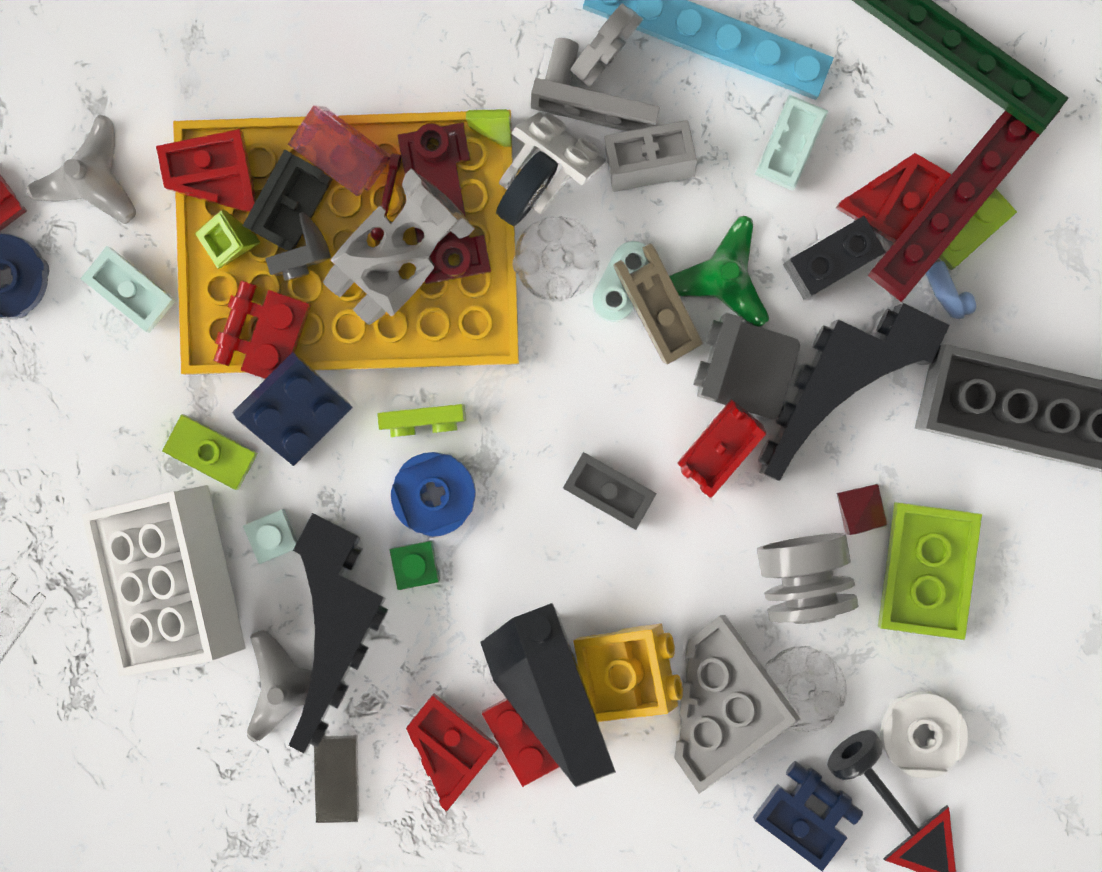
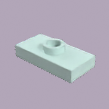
[754,94,828,191]

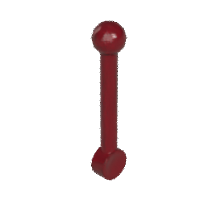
[370,153,401,241]

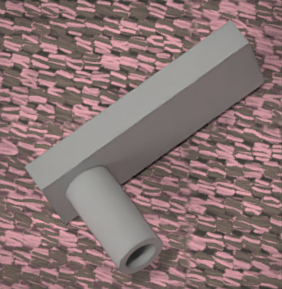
[531,38,660,131]

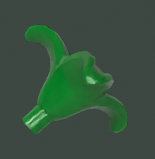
[669,216,769,327]

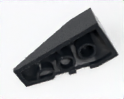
[480,603,616,788]

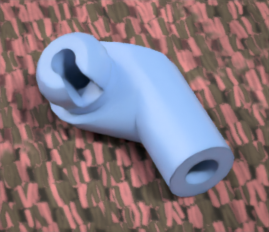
[926,261,976,319]

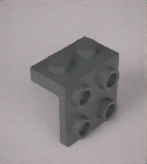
[693,312,800,419]

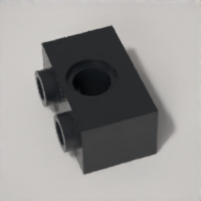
[783,216,886,300]

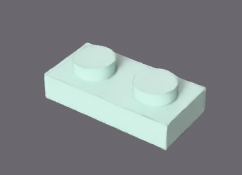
[80,246,176,333]

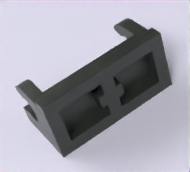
[243,150,333,251]

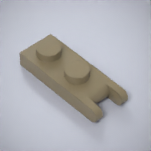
[613,243,703,365]

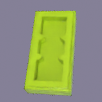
[162,414,258,490]

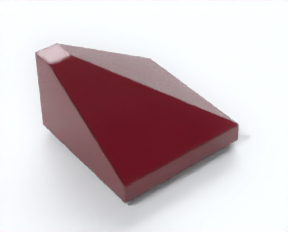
[836,484,887,535]

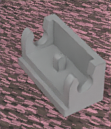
[604,120,697,192]

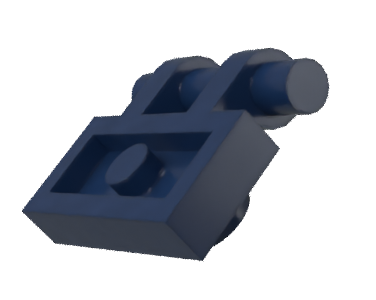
[753,761,863,872]

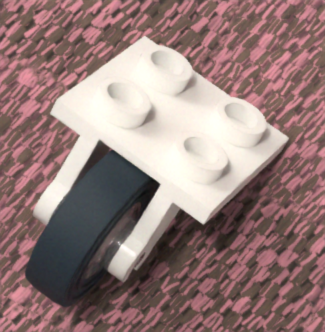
[496,112,607,226]

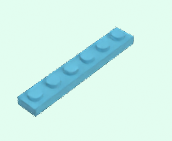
[583,0,834,100]

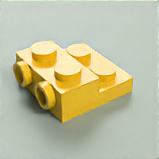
[573,623,683,722]

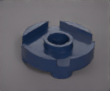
[0,234,50,319]

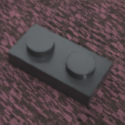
[563,452,657,530]

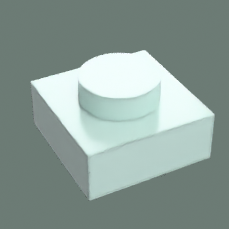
[243,509,298,564]

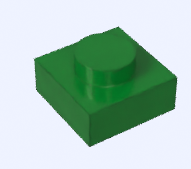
[389,540,440,590]

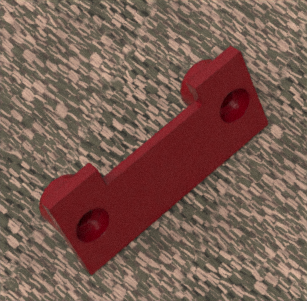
[397,122,491,284]

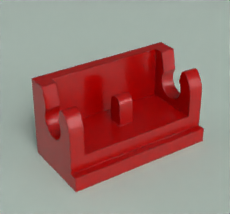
[677,399,767,498]

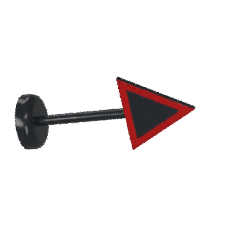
[827,730,956,872]

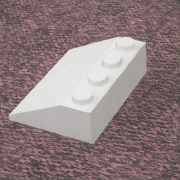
[82,485,246,677]

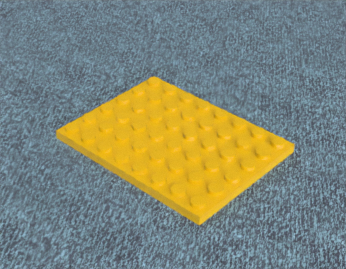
[173,110,519,375]

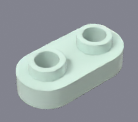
[592,241,649,322]

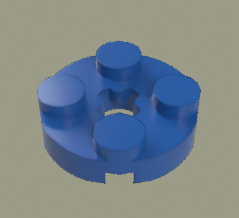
[391,452,476,537]

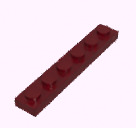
[868,111,1060,302]

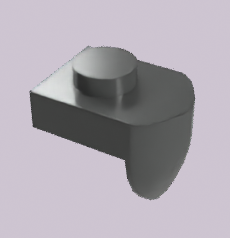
[265,212,331,281]

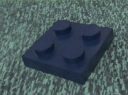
[232,352,353,466]

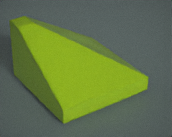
[466,109,511,147]
[195,210,260,269]

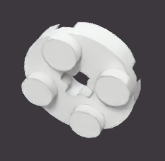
[880,691,968,779]

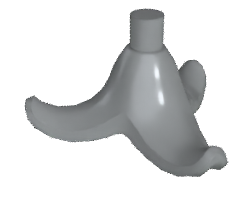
[26,115,136,224]
[247,630,346,742]

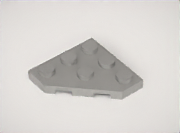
[674,615,801,794]

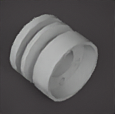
[756,533,859,624]

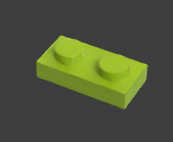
[939,189,1017,270]
[377,404,466,437]

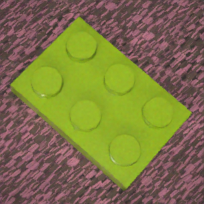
[878,502,982,640]

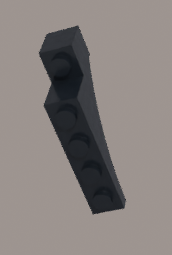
[757,303,950,481]
[288,513,389,753]

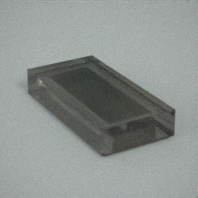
[314,735,359,823]

